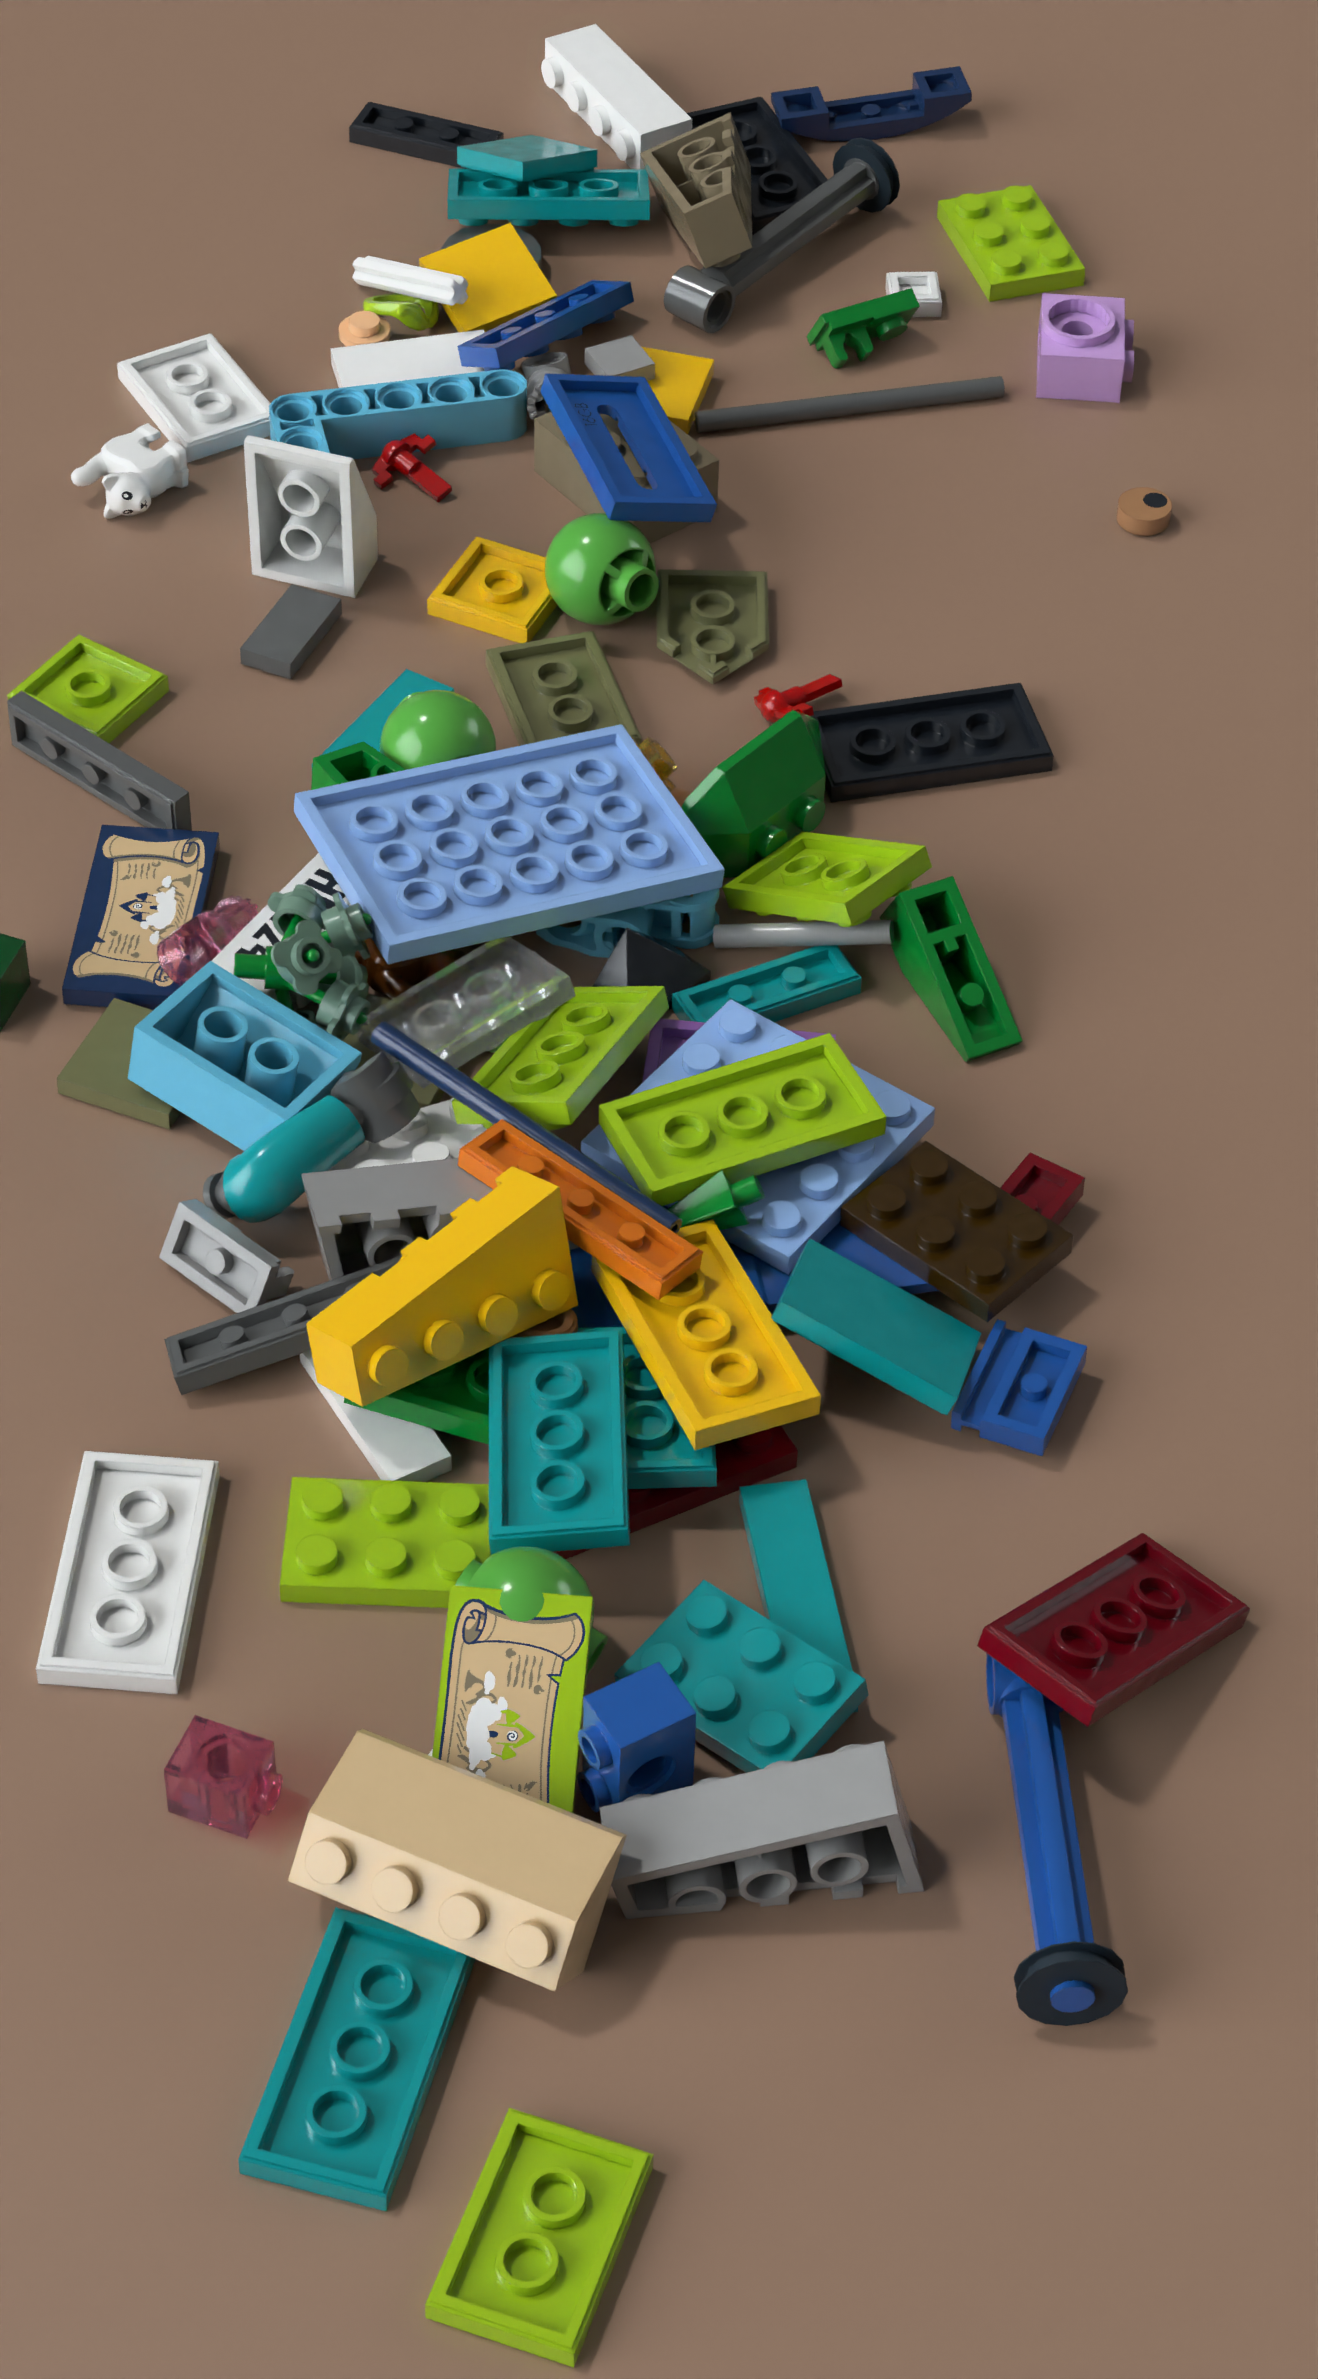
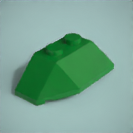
[681,710,826,878]

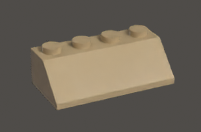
[288,1729,627,1992]

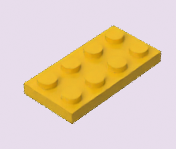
[591,1219,821,1450]

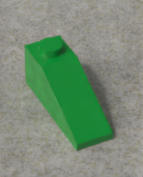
[879,876,1023,1062]

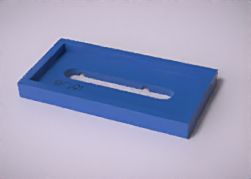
[540,374,717,522]

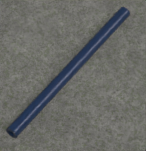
[371,1021,682,1234]

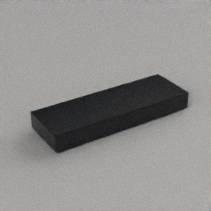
[349,102,504,169]

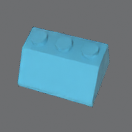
[128,961,362,1151]

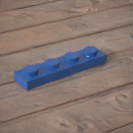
[457,280,634,371]

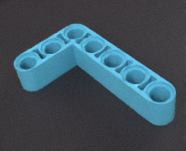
[269,369,527,459]

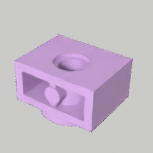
[1036,293,1134,403]

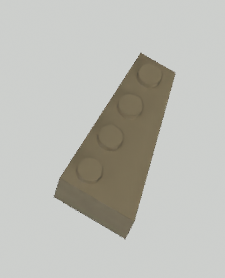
[640,112,752,269]

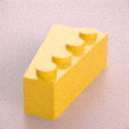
[306,1166,578,1407]

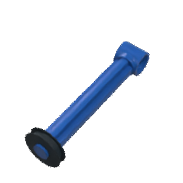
[986,1653,1128,2026]

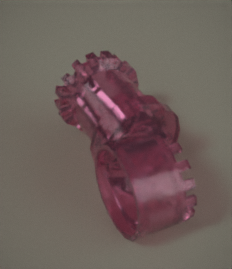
[157,895,258,986]

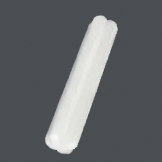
[352,256,468,306]

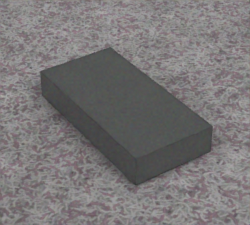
[240,584,342,679]

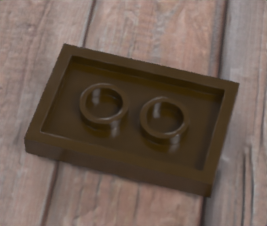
[840,1141,1073,1322]

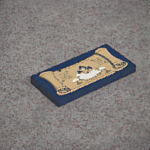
[62,825,220,1010]

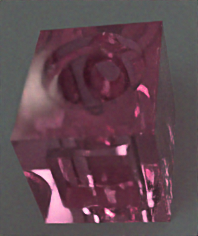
[164,1715,283,1839]

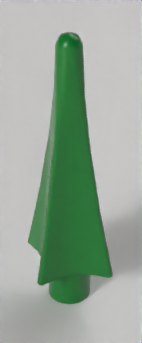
[667,1170,765,1230]

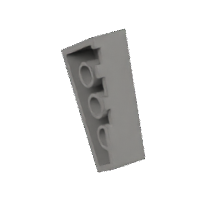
[301,1158,579,1281]
[599,1741,924,1919]

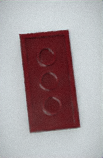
[977,1533,1250,1727]

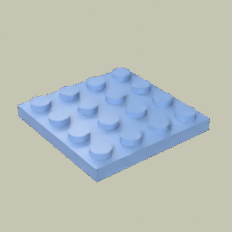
[581,999,935,1275]

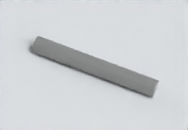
[713,920,894,948]

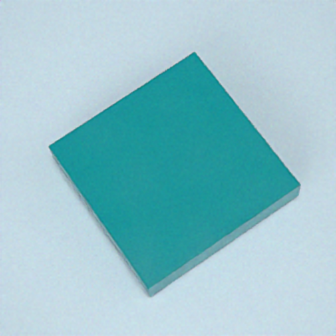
[457,135,598,181]

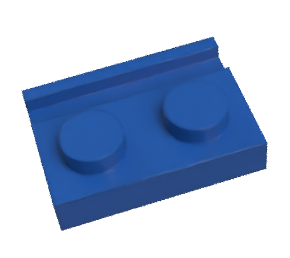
[951,1319,1087,1456]

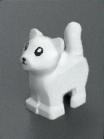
[71,423,189,519]

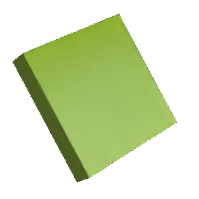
[7,634,169,743]

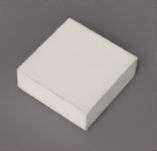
[885,271,942,317]

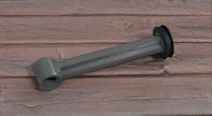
[664,137,900,333]

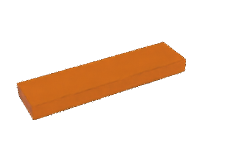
[457,1119,703,1300]

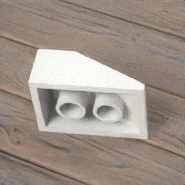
[244,435,378,598]

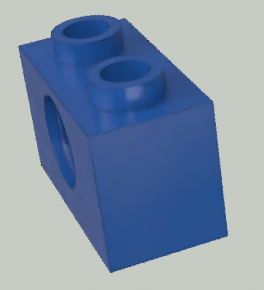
[577,1662,697,1812]

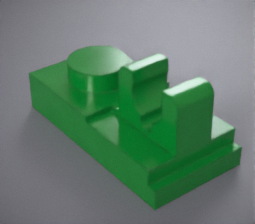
[806,288,920,369]

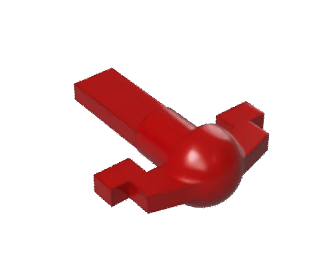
[372,433,452,503]
[754,674,843,723]

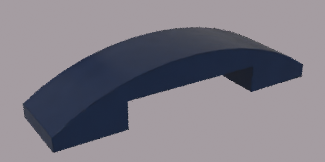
[771,66,972,142]

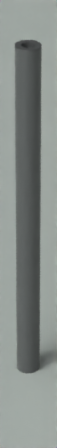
[695,376,1005,433]

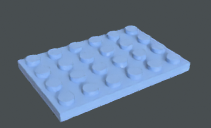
[294,724,725,964]

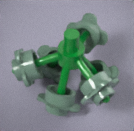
[233,884,374,1040]

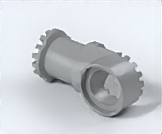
[521,352,571,420]

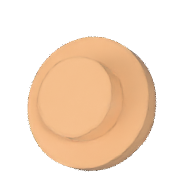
[339,311,391,347]

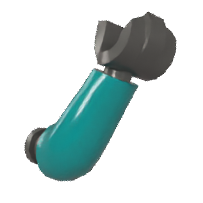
[203,1051,420,1223]

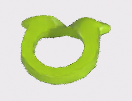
[363,293,439,331]

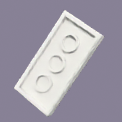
[36,1451,220,1694]

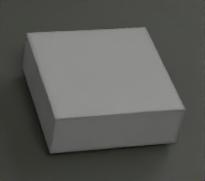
[585,335,655,381]

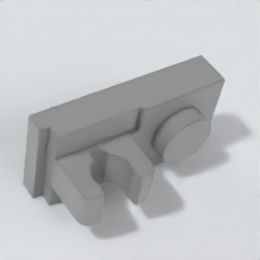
[159,1199,294,1313]

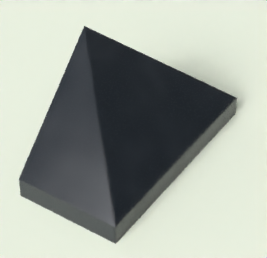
[592,928,711,1013]

